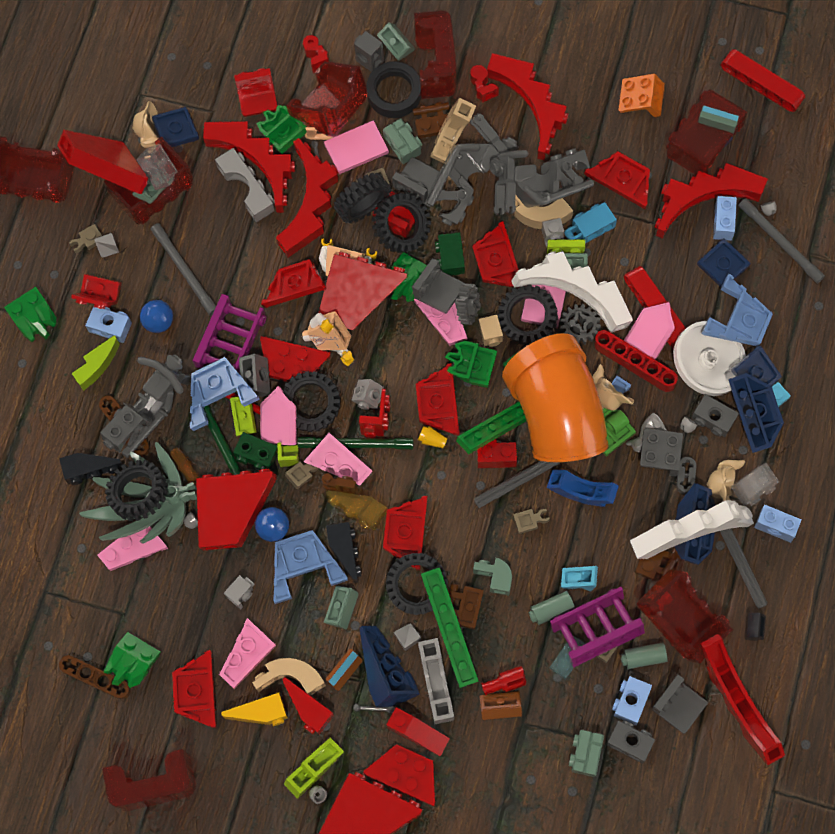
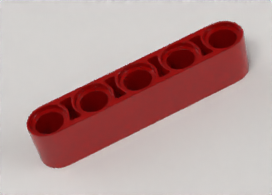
[720,49,805,112]
[623,266,686,349]
[594,330,678,392]

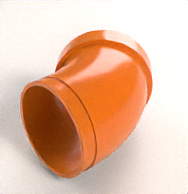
[502,333,609,462]

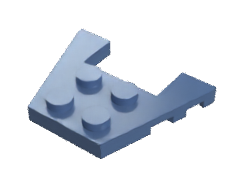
[701,274,773,346]
[190,357,260,431]
[273,530,348,604]

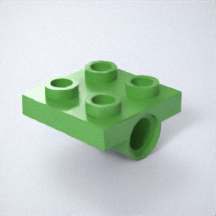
[603,408,636,457]

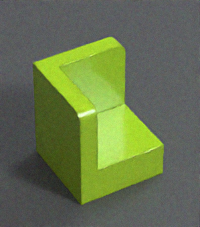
[277,442,299,467]

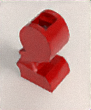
[303,35,329,73]
[470,65,499,103]

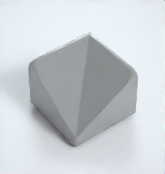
[94,233,119,258]
[394,623,421,651]

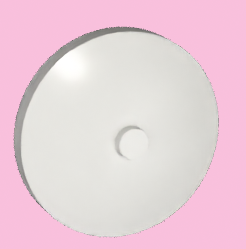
[674,321,746,396]

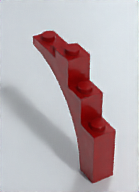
[487,53,569,160]
[203,122,296,213]
[276,138,339,258]
[655,163,768,238]
[700,634,785,765]

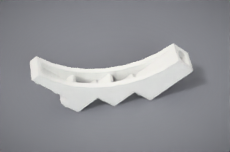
[511,251,633,333]
[630,500,754,559]

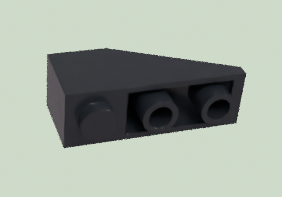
[59,453,123,485]
[326,522,361,584]

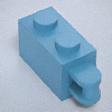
[564,202,617,244]

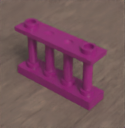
[192,294,267,374]
[550,587,645,668]

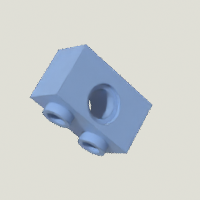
[713,196,737,241]
[85,306,132,343]
[754,504,802,543]
[612,676,652,725]

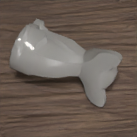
[626,413,667,453]

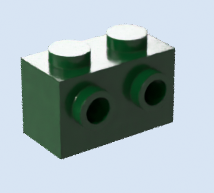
[435,232,465,276]
[233,432,278,470]

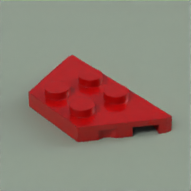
[584,151,650,209]
[472,221,520,288]
[261,259,326,308]
[260,336,331,382]
[415,363,459,436]
[383,496,428,571]
[172,650,216,728]
[363,744,435,807]

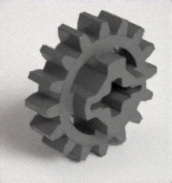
[455,283,481,325]
[560,304,601,345]

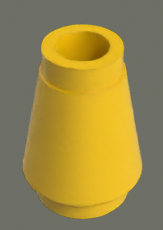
[418,426,448,449]

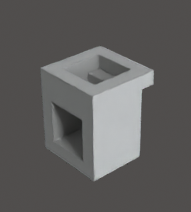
[542,218,564,247]
[224,575,255,610]

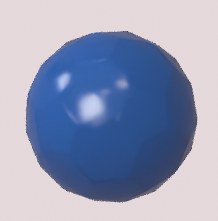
[140,300,173,333]
[255,507,289,542]

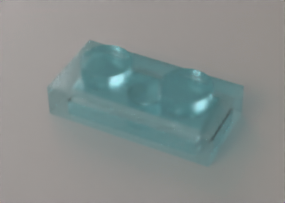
[550,635,585,680]

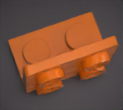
[619,74,665,117]

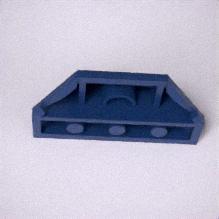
[728,373,784,453]
[674,483,716,565]

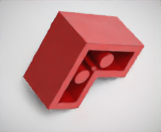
[477,439,517,468]

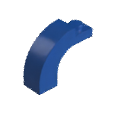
[547,470,619,507]

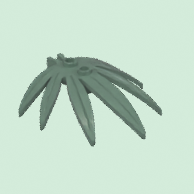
[79,442,197,544]

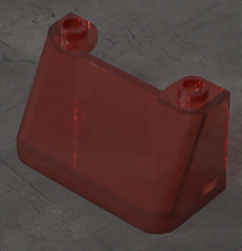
[286,61,367,137]

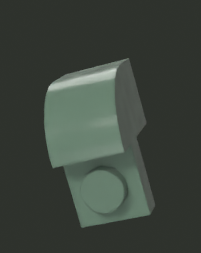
[473,558,512,596]

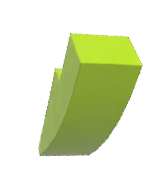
[72,335,120,391]
[284,738,344,799]

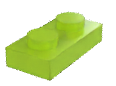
[547,240,585,254]
[230,397,257,436]

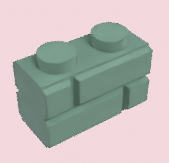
[383,119,422,164]
[569,730,604,777]

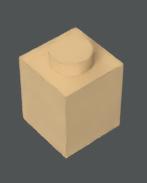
[479,315,503,347]

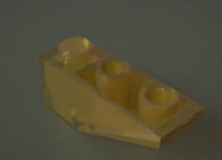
[326,490,387,530]

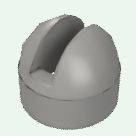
[761,201,777,216]
[680,416,698,433]
[184,512,198,529]
[309,785,327,804]

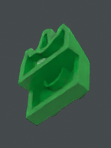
[256,105,307,154]
[391,252,427,302]
[4,287,56,342]
[445,341,497,388]
[103,632,160,688]

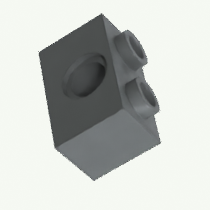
[354,31,384,72]
[239,354,270,397]
[692,394,739,437]
[607,720,655,764]

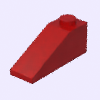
[283,677,334,735]
[386,707,450,757]

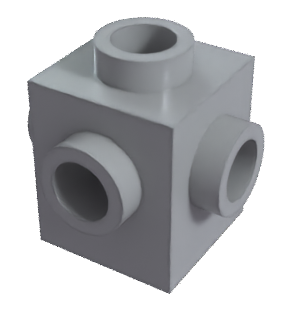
[351,379,384,410]

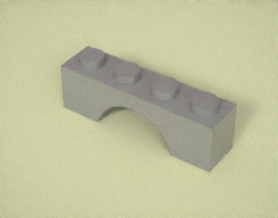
[215,148,275,222]
[418,638,454,724]

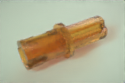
[170,448,200,483]

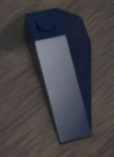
[359,626,420,707]

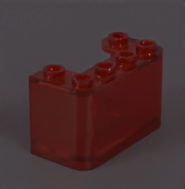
[414,11,457,99]
[666,89,748,175]
[0,136,74,203]
[103,136,193,224]
[636,569,733,664]
[102,749,196,811]

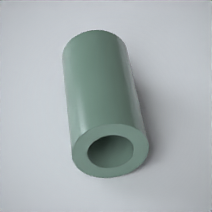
[528,591,575,625]
[621,642,667,669]

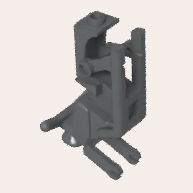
[424,114,519,226]
[490,148,594,215]
[100,355,191,458]

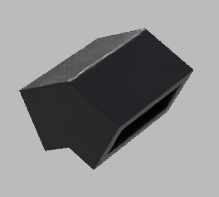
[745,613,766,641]

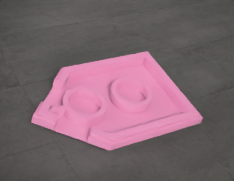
[624,302,675,360]
[260,386,296,445]

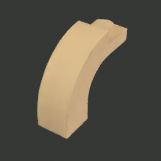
[430,98,476,163]
[514,195,573,229]
[252,658,326,696]

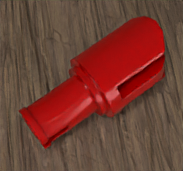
[481,666,527,696]

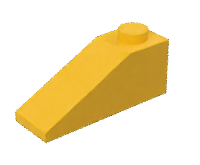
[221,693,288,726]

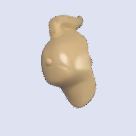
[132,101,165,148]
[592,364,634,411]
[707,460,745,501]

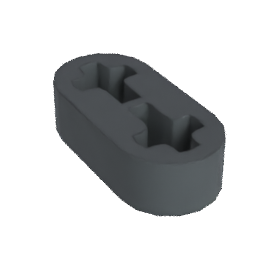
[676,457,696,495]

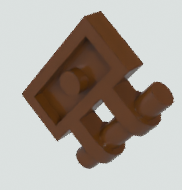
[413,102,449,139]
[322,473,358,498]
[635,547,680,585]
[448,584,484,630]

